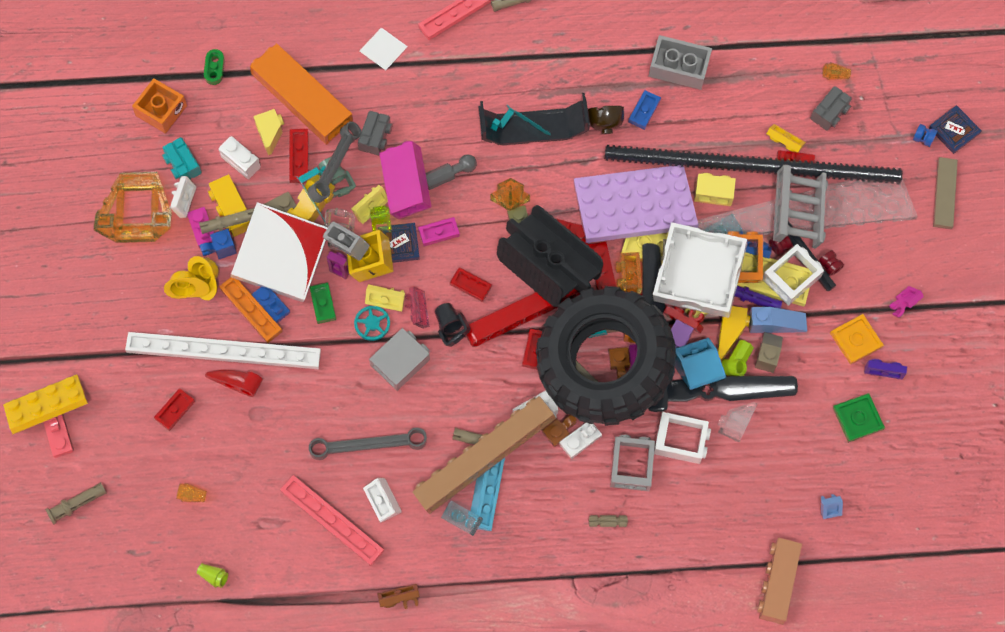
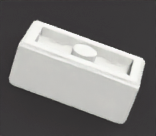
[363,478,402,522]

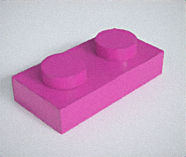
[418,217,460,246]

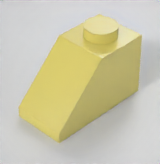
[254,109,284,155]

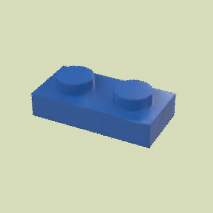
[628,90,661,130]

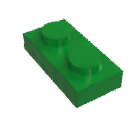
[310,283,336,324]

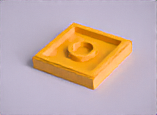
[830,314,884,365]

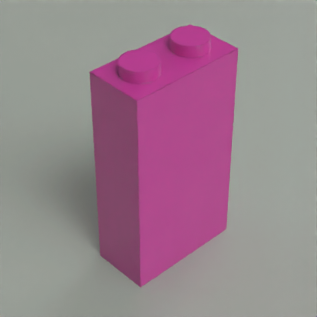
[379,141,432,219]

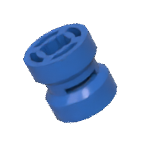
[913,123,937,147]

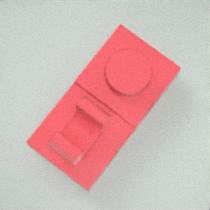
[43,414,74,458]

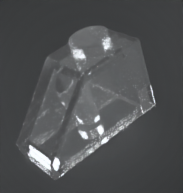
[717,402,758,442]

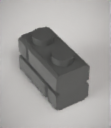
[810,86,852,131]
[358,111,393,156]

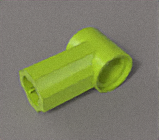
[722,340,754,376]

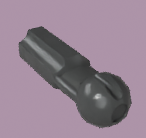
[426,154,477,190]

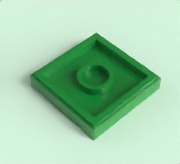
[833,393,885,443]

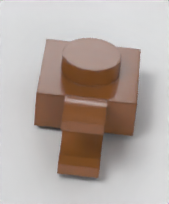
[608,347,630,379]
[542,415,577,447]

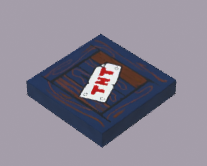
[929,105,982,154]
[378,223,420,263]

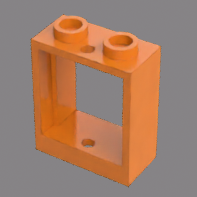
[727,231,763,283]

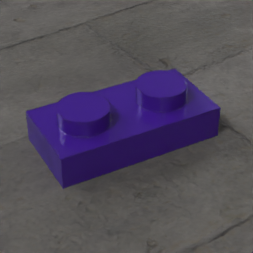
[864,359,907,380]

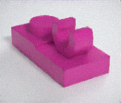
[187,207,214,248]

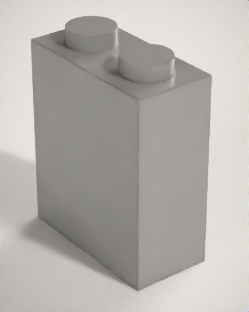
[369,328,430,391]

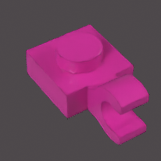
[889,286,924,317]

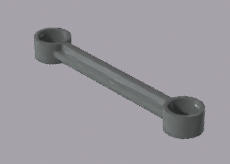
[308,122,361,203]
[309,428,427,460]

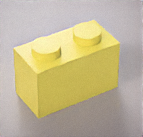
[694,173,736,206]

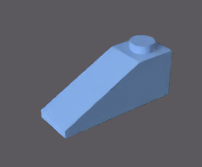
[749,307,807,333]

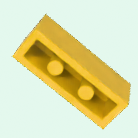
[207,174,250,237]

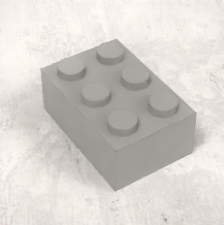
[648,35,712,90]

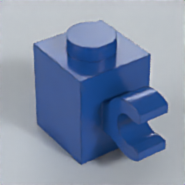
[199,229,237,259]

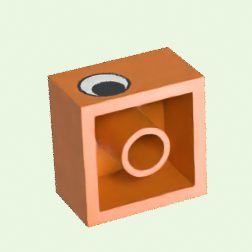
[132,78,187,134]

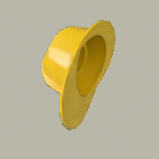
[188,256,219,300]
[164,270,210,299]

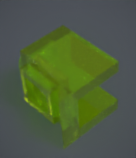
[370,206,392,231]

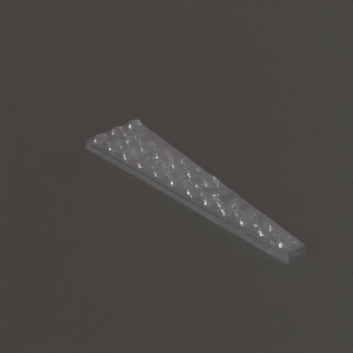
[697,168,918,235]

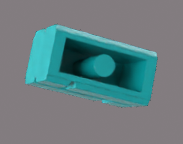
[162,137,202,180]

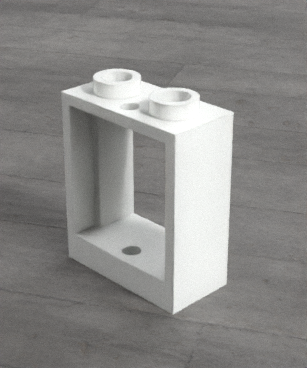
[763,244,824,306]
[654,412,711,464]

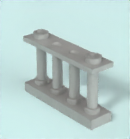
[773,165,828,249]

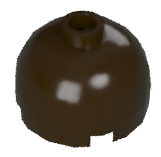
[588,106,624,134]

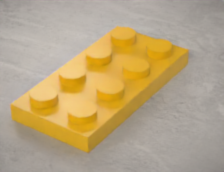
[3,374,88,434]

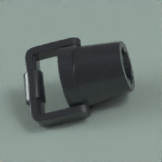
[434,303,471,347]

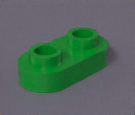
[204,49,225,85]

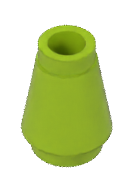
[197,563,228,588]

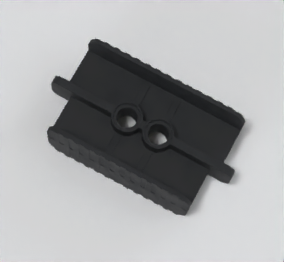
[497,205,604,307]

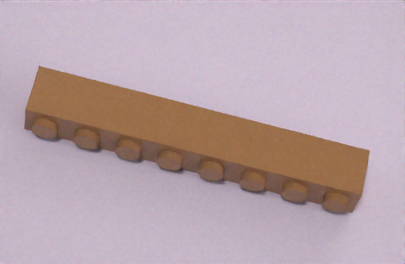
[413,396,556,514]

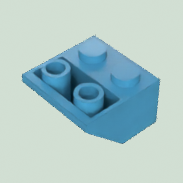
[675,338,726,390]

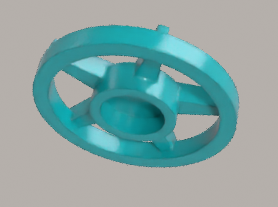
[354,306,390,341]

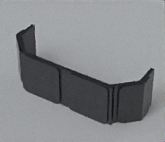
[478,93,590,146]

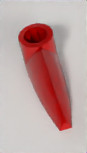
[205,370,263,397]

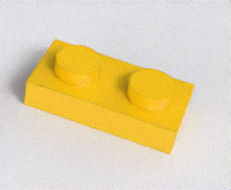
[766,124,806,152]

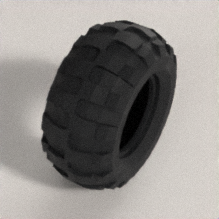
[536,286,677,426]

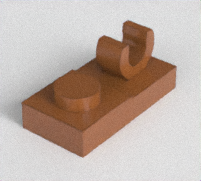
[377,584,420,609]

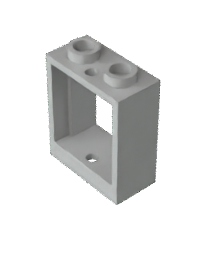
[610,435,655,491]

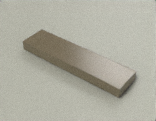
[933,157,958,229]

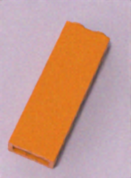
[250,43,353,145]

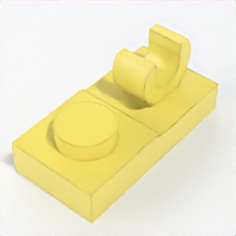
[351,185,388,224]
[365,284,405,312]

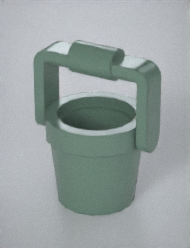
[318,157,356,198]

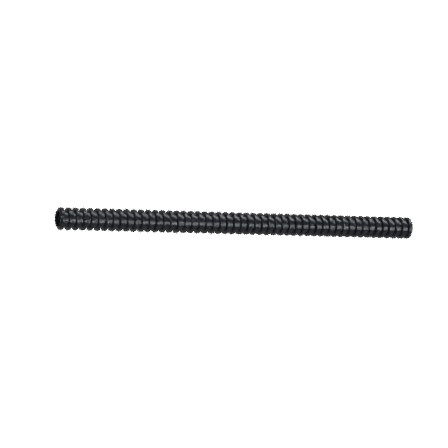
[605,144,903,185]

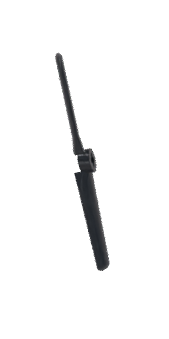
[642,243,668,412]
[668,376,798,402]

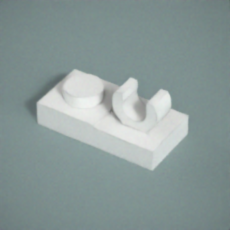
[170,176,196,218]
[559,423,602,459]

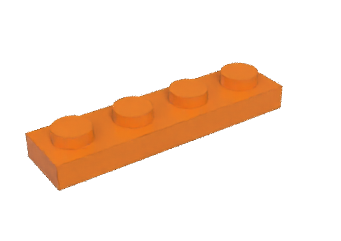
[219,277,283,344]

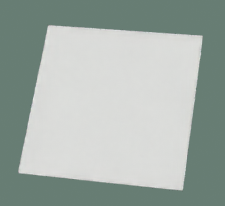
[360,28,408,70]

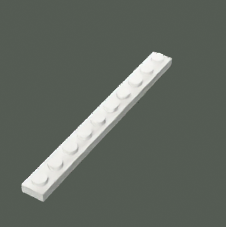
[125,332,321,369]

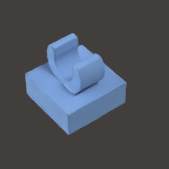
[821,494,843,519]

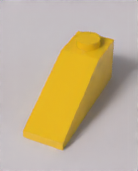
[717,306,750,362]

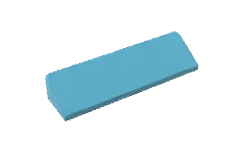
[468,458,505,531]

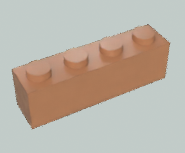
[757,538,802,625]

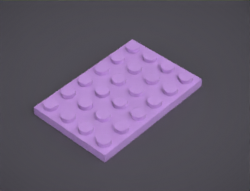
[574,165,698,243]

